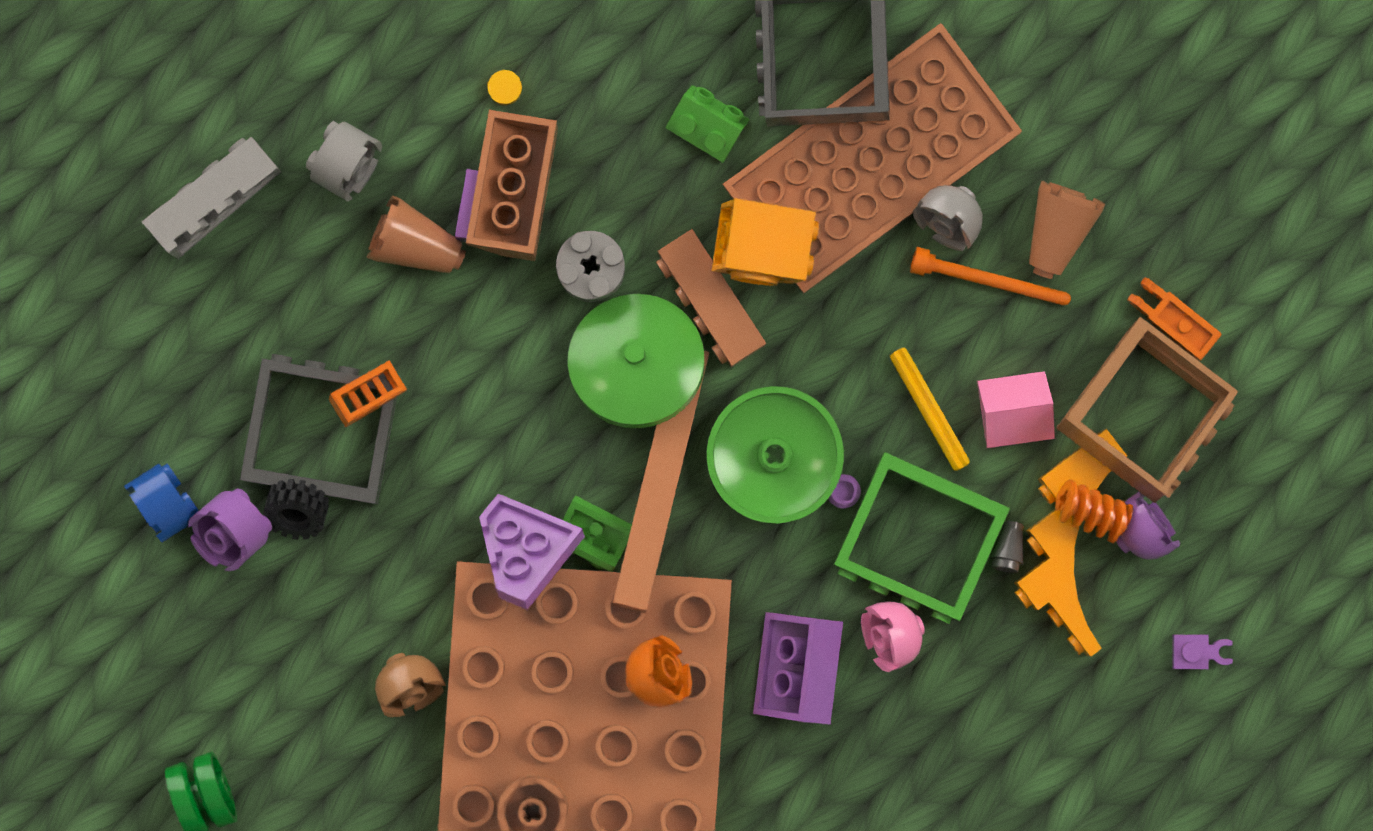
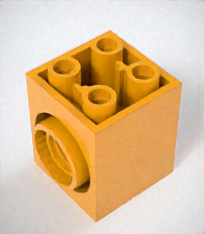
[711,198,819,286]

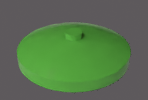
[568,294,705,428]
[707,386,844,524]

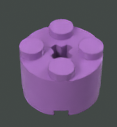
[188,489,272,571]

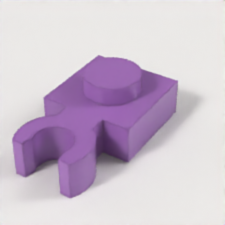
[1172,634,1233,669]

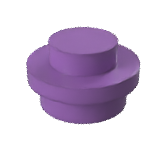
[828,474,861,508]

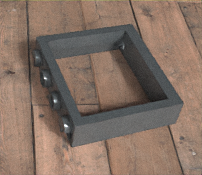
[755,0,890,126]
[240,354,398,504]

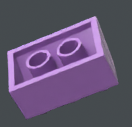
[753,612,843,724]

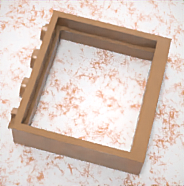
[1056,317,1239,503]

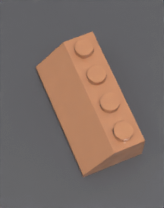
[466,110,558,261]

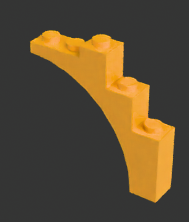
[1014,429,1127,657]

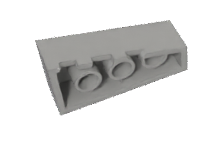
[142,137,282,259]

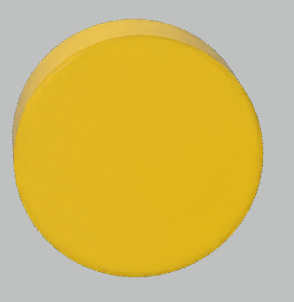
[488,70,522,105]

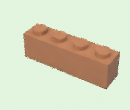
[656,229,766,368]

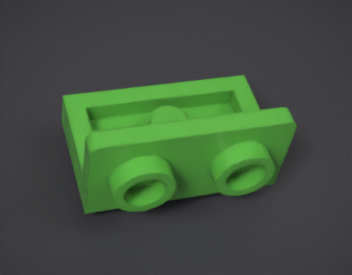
[665,85,749,163]
[563,495,632,572]

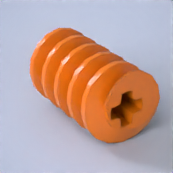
[1055,479,1133,543]

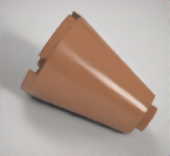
[1029,181,1105,279]
[367,196,466,273]

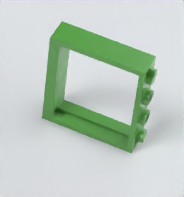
[833,452,1010,624]

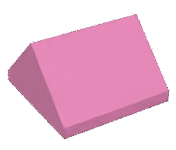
[977,371,1055,448]

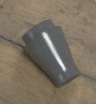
[990,521,1024,573]

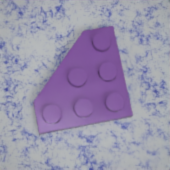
[479,494,584,610]

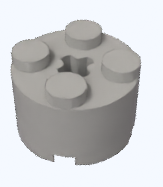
[306,121,382,201]
[556,231,625,302]

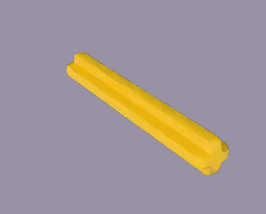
[890,347,970,471]

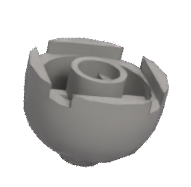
[913,185,983,251]

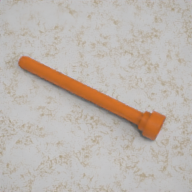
[910,247,1071,306]

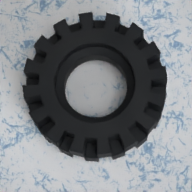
[263,479,329,540]

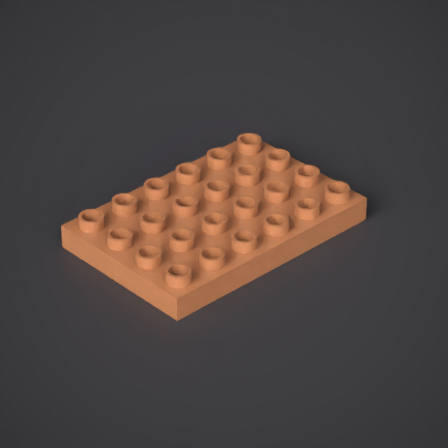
[438,562,732,831]

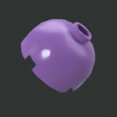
[1116,491,1180,560]

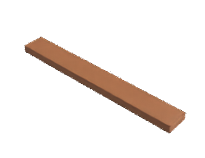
[613,351,710,613]

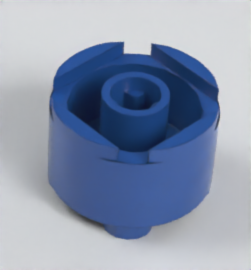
[124,463,199,543]

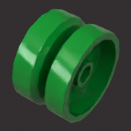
[165,751,237,831]

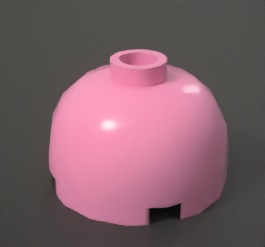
[861,601,925,672]

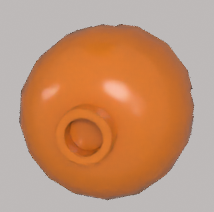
[626,635,692,708]

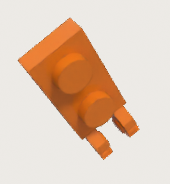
[1127,277,1222,361]

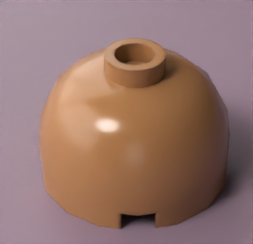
[375,653,446,717]

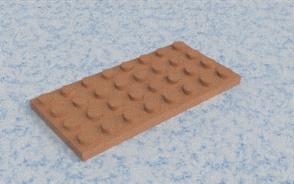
[723,23,1022,294]

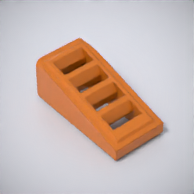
[329,360,407,427]

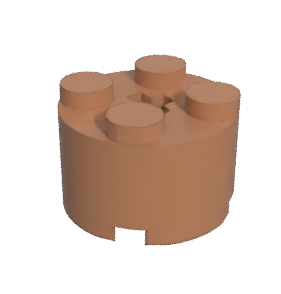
[497,775,569,831]

